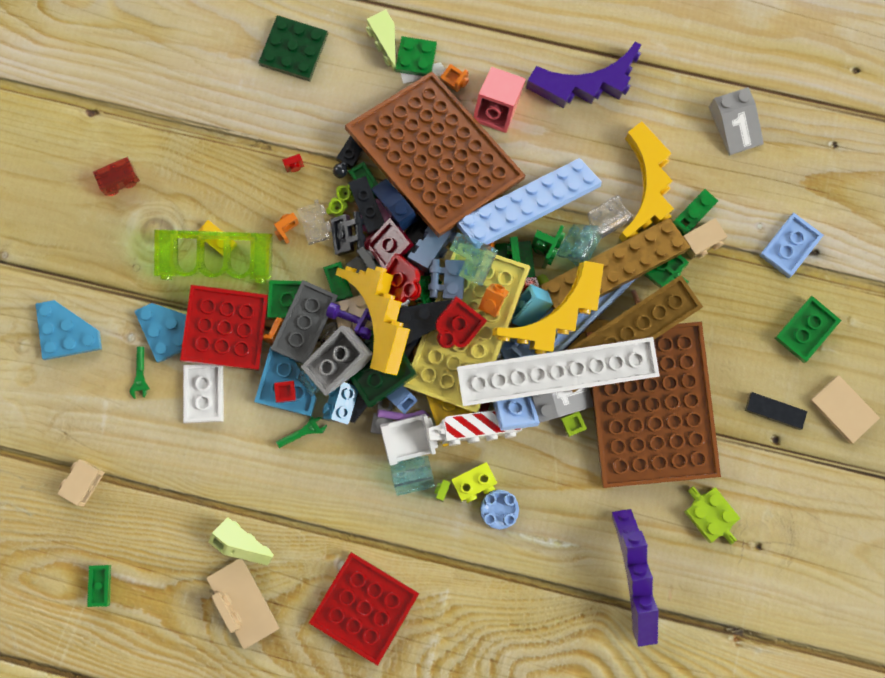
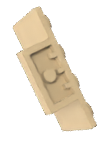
[207,559,279,649]

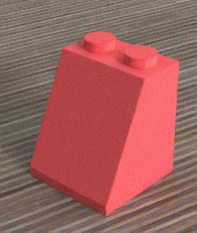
[473,67,526,133]

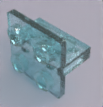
[556,224,601,266]
[390,456,435,496]

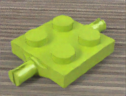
[684,486,741,545]

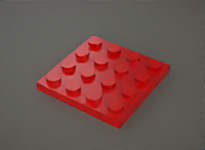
[180,285,268,371]
[309,552,420,666]

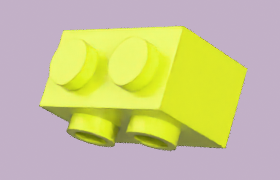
[451,462,497,503]

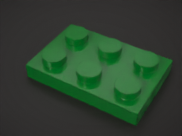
[774,296,842,363]

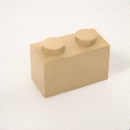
[683,218,727,260]
[57,459,105,507]

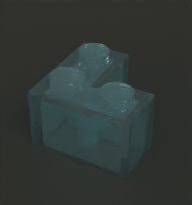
[450,232,498,286]

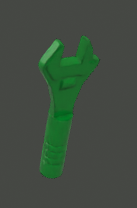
[129,347,150,399]
[276,417,327,448]

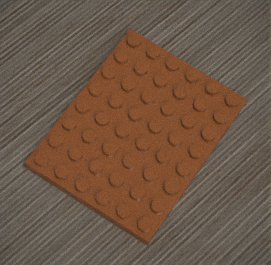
[345,72,526,238]
[585,321,721,488]

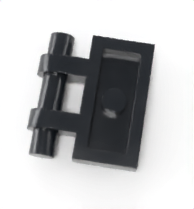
[330,211,366,256]

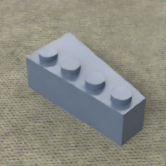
[407,226,458,276]

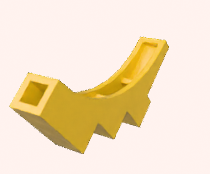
[619,121,674,242]
[492,261,604,354]
[335,266,410,375]

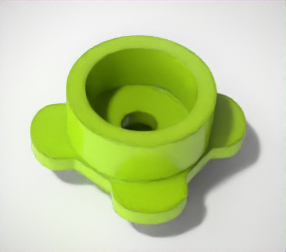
[336,184,355,202]
[326,197,348,217]

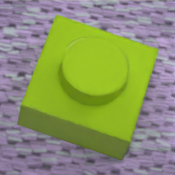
[561,411,587,437]
[434,479,451,502]

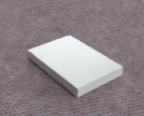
[183,364,224,423]

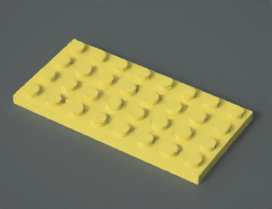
[404,242,530,413]

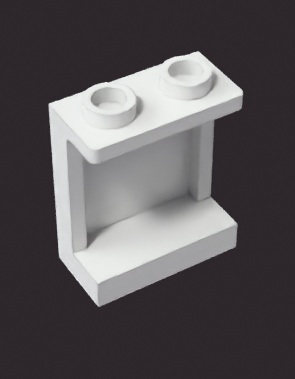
[380,414,438,466]

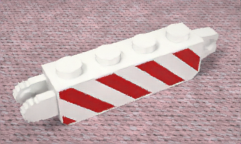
[427,410,523,446]

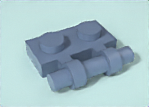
[428,259,466,300]

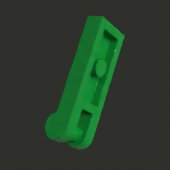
[673,189,719,236]

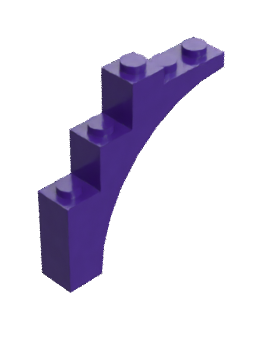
[526,42,641,108]
[612,509,659,647]

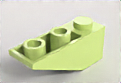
[366,9,396,71]
[209,517,274,566]

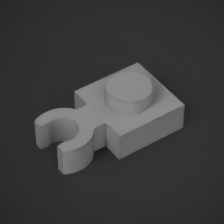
[371,400,393,435]

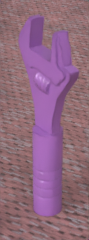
[377,409,429,420]

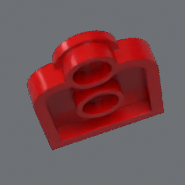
[385,253,421,303]
[435,296,487,348]

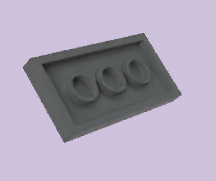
[271,280,338,364]

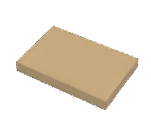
[810,375,880,444]

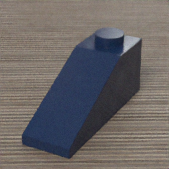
[371,179,418,231]

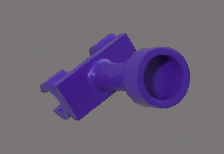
[326,302,372,340]

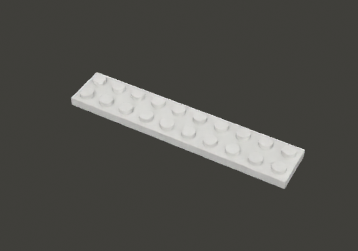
[457,337,660,406]

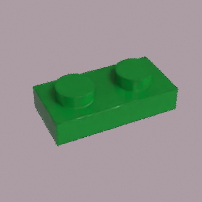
[87,565,111,607]

